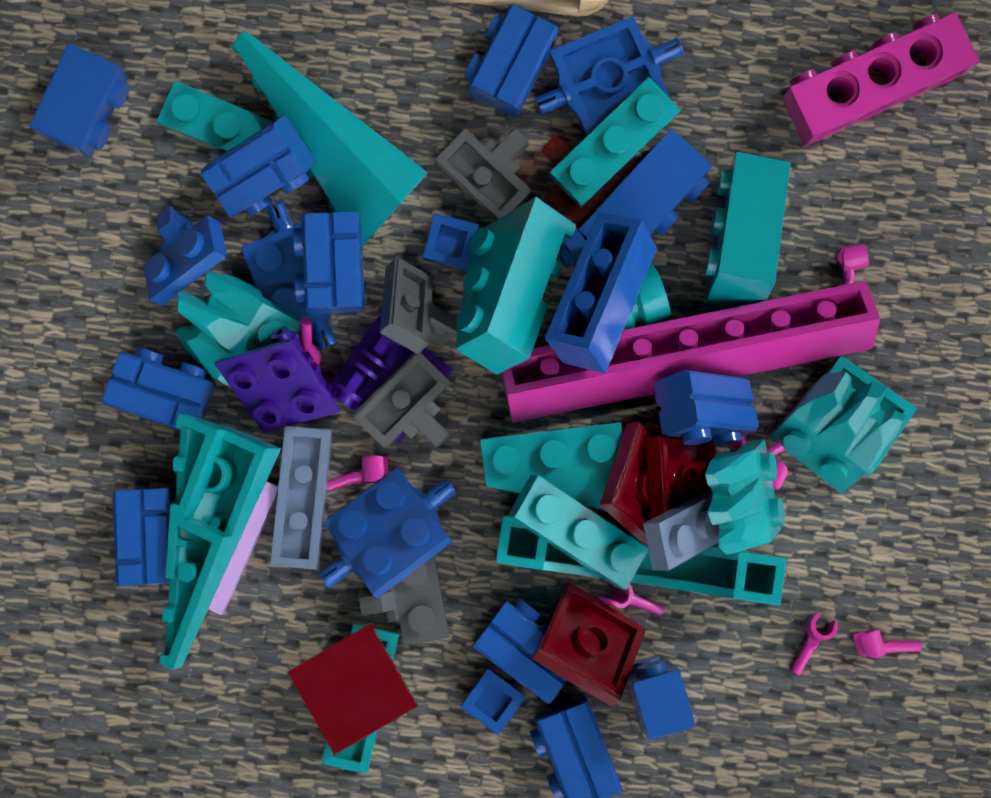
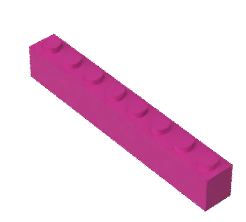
[501,280,880,423]

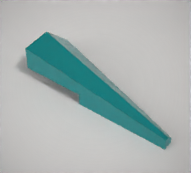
[231,30,428,247]
[159,413,281,670]

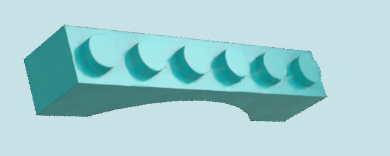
[496,515,787,606]

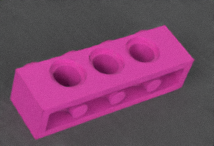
[782,12,980,146]

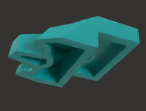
[174,271,303,386]
[769,371,906,494]
[705,439,785,555]

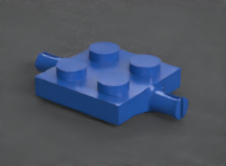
[535,16,684,138]
[241,199,338,351]
[319,467,458,599]

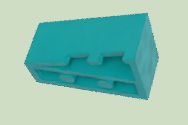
[701,152,791,313]
[455,197,576,374]
[480,422,623,512]

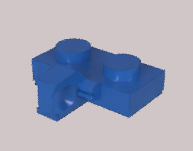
[143,206,227,306]

